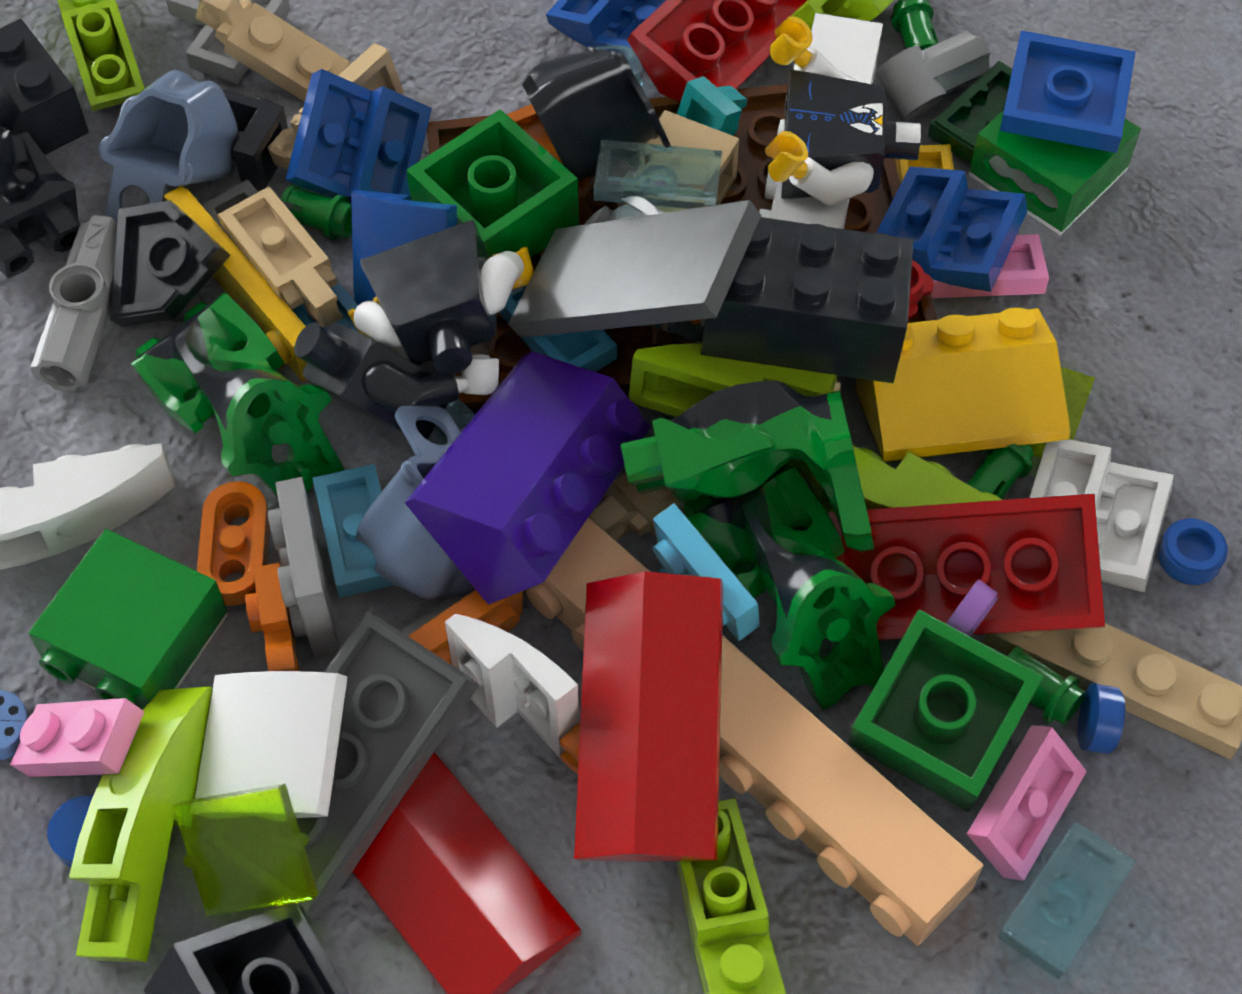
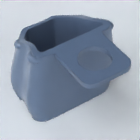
[99,70,238,222]
[355,406,475,600]

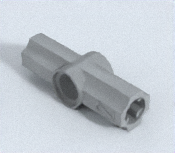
[30,215,117,392]

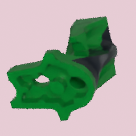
[131,293,345,499]
[621,381,875,552]
[683,465,896,710]

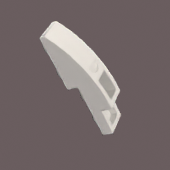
[0,443,175,570]

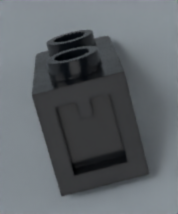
[221,88,288,192]

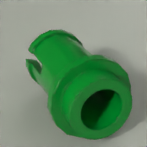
[890,0,939,50]
[281,184,352,241]
[966,444,1034,499]
[1007,646,1086,726]

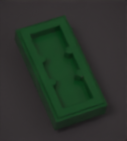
[928,61,1012,164]

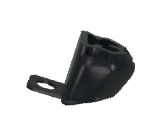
[522,46,671,180]

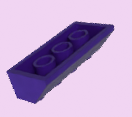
[405,351,650,605]

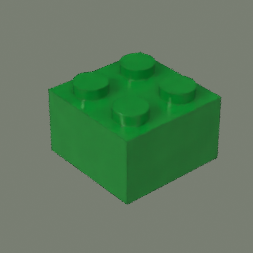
[406,109,579,258]
[849,610,1044,812]

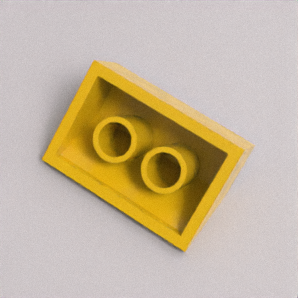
[855,308,1070,462]

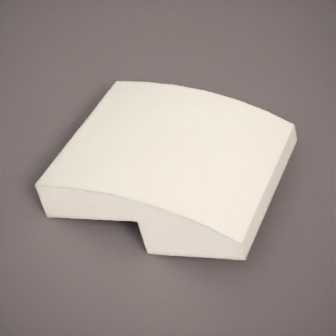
[1030,439,1174,593]
[445,614,580,758]
[193,671,348,819]

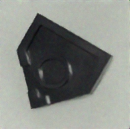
[110,200,230,327]

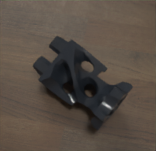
[0,125,81,278]

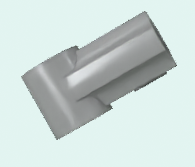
[875,30,990,121]

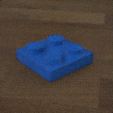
[1000,30,1136,153]

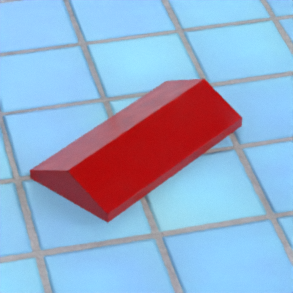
[627,0,808,102]
[827,494,1105,641]
[574,571,724,861]
[352,752,581,994]

